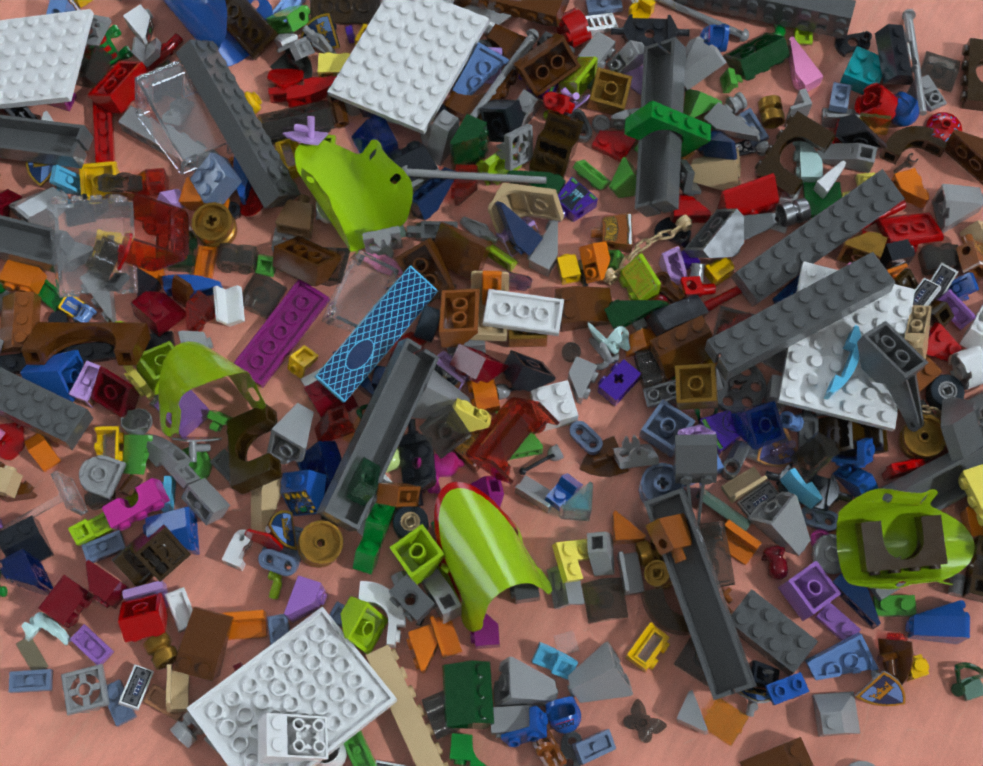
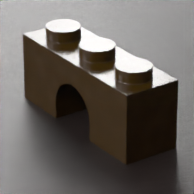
[962,535,983,603]

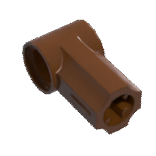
[327,95,349,129]
[656,271,687,304]

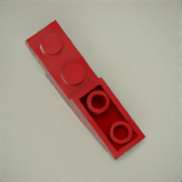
[268,76,337,108]

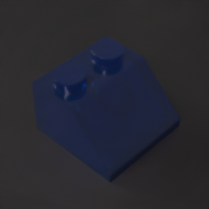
[351,116,399,156]
[731,401,786,450]

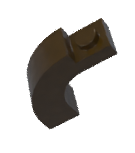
[879,126,948,165]
[894,268,955,327]
[641,588,690,635]

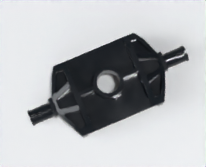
[611,14,690,49]
[398,419,437,506]
[765,462,853,511]

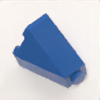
[20,350,84,402]
[143,506,200,555]
[905,600,970,644]

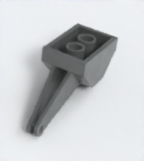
[684,208,782,258]
[857,321,929,432]
[941,392,983,461]
[673,434,717,528]

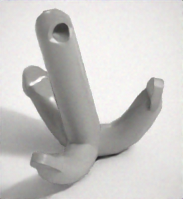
[589,337,620,370]

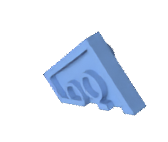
[452,42,510,95]
[805,632,879,680]

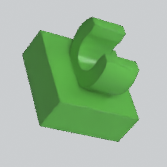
[720,68,743,93]
[207,410,232,432]

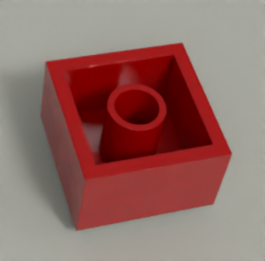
[118,592,168,642]

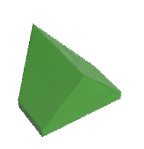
[683,89,722,118]
[609,157,637,198]

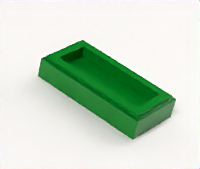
[38,279,65,312]

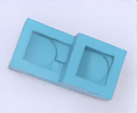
[780,468,823,509]
[532,642,578,680]

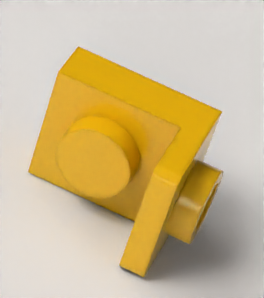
[287,345,319,379]

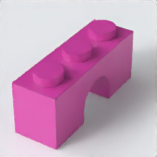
[102,478,170,531]

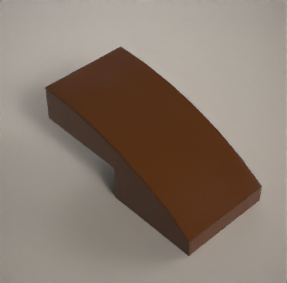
[172,274,194,310]
[118,474,143,498]

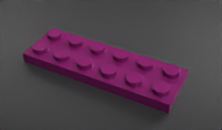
[234,279,330,388]

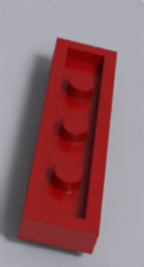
[93,101,115,163]

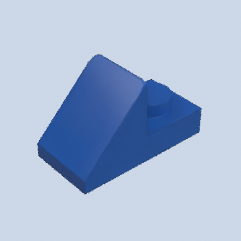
[947,272,979,301]
[544,473,583,512]

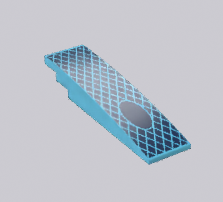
[314,265,438,403]

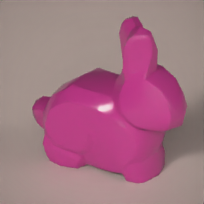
[428,452,464,494]

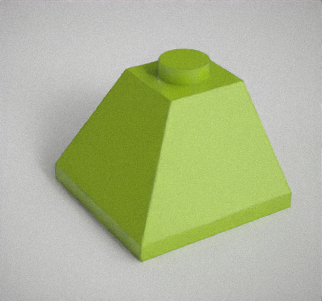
[340,596,388,655]

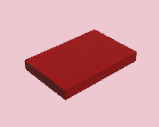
[876,212,944,245]

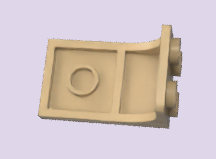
[488,182,564,234]
[470,271,509,341]

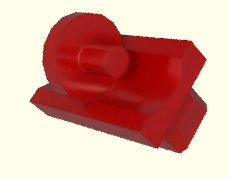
[543,91,575,114]

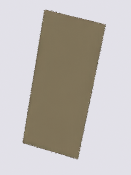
[16,638,49,670]

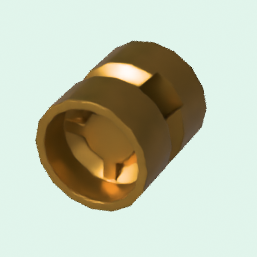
[758,95,785,129]
[635,539,665,568]
[644,560,673,590]
[143,632,178,670]

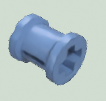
[72,303,97,322]
[778,411,804,432]

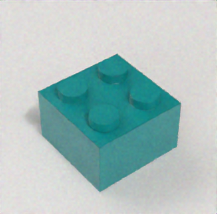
[840,46,882,95]

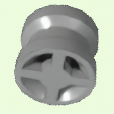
[726,92,748,114]

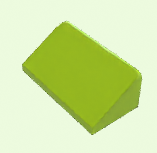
[488,244,518,271]

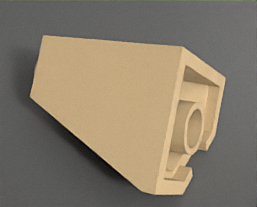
[690,148,741,191]

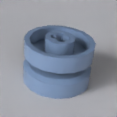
[638,462,684,503]

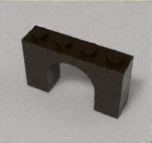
[960,38,983,111]
[755,111,835,199]
[226,403,282,494]
[855,515,948,576]

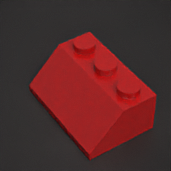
[87,61,153,113]
[717,173,779,215]

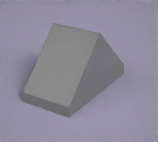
[677,690,708,735]

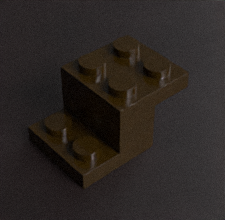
[529,110,584,179]
[818,416,888,458]
[111,525,191,587]

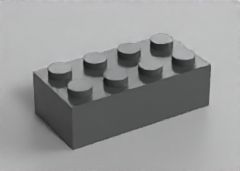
[731,589,818,676]

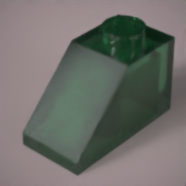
[347,457,380,506]

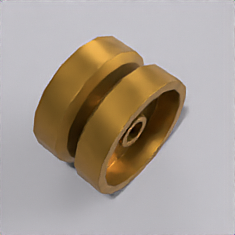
[192,202,238,249]
[898,414,946,461]
[297,520,343,568]

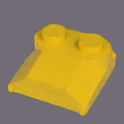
[79,161,120,201]

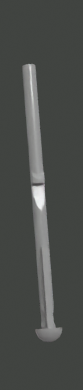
[655,0,749,42]
[902,9,927,116]
[470,29,539,118]
[402,165,546,184]

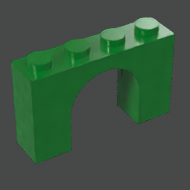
[624,100,711,158]

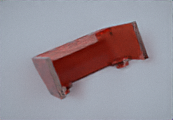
[124,193,189,271]
[466,397,560,484]

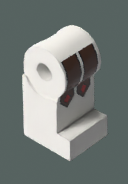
[222,529,253,571]

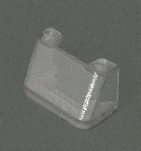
[322,249,399,332]

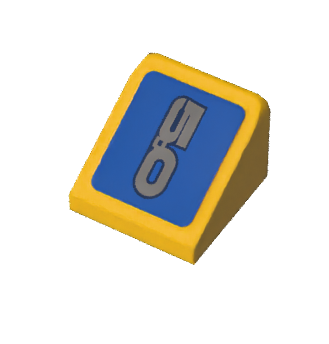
[58,292,86,318]

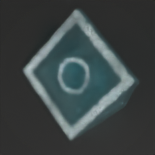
[559,481,593,521]

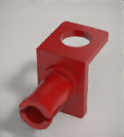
[680,276,716,297]

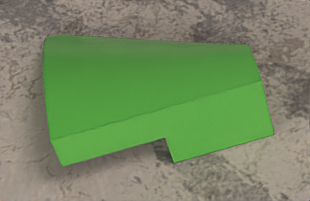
[123,435,153,475]

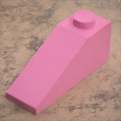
[787,36,823,92]

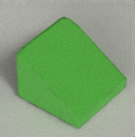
[607,250,624,271]
[255,254,276,277]

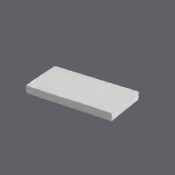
[483,289,564,336]

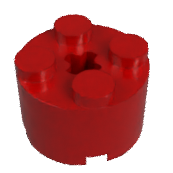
[553,8,592,48]
[854,83,898,127]

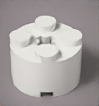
[948,345,983,390]

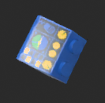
[280,470,327,516]

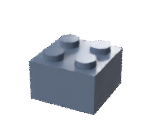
[190,152,242,204]
[639,399,695,458]

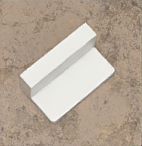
[213,285,245,327]

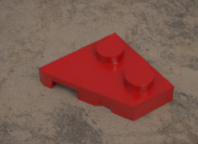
[591,130,637,162]
[926,323,962,362]
[881,458,925,481]

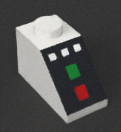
[123,4,154,45]

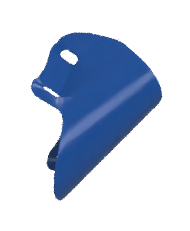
[163,0,273,67]

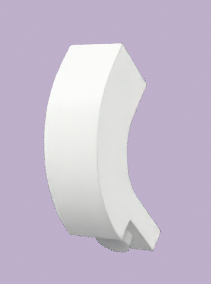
[358,581,406,648]

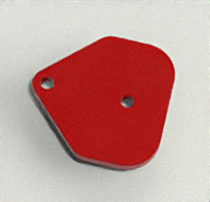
[267,69,304,88]
[117,232,133,271]
[0,422,25,461]
[244,529,283,552]

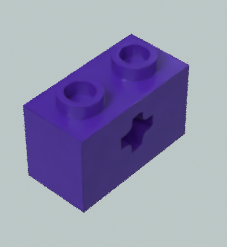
[598,359,641,406]

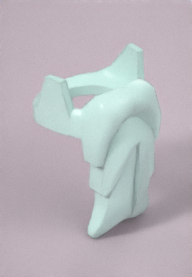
[587,322,631,354]
[21,612,71,645]

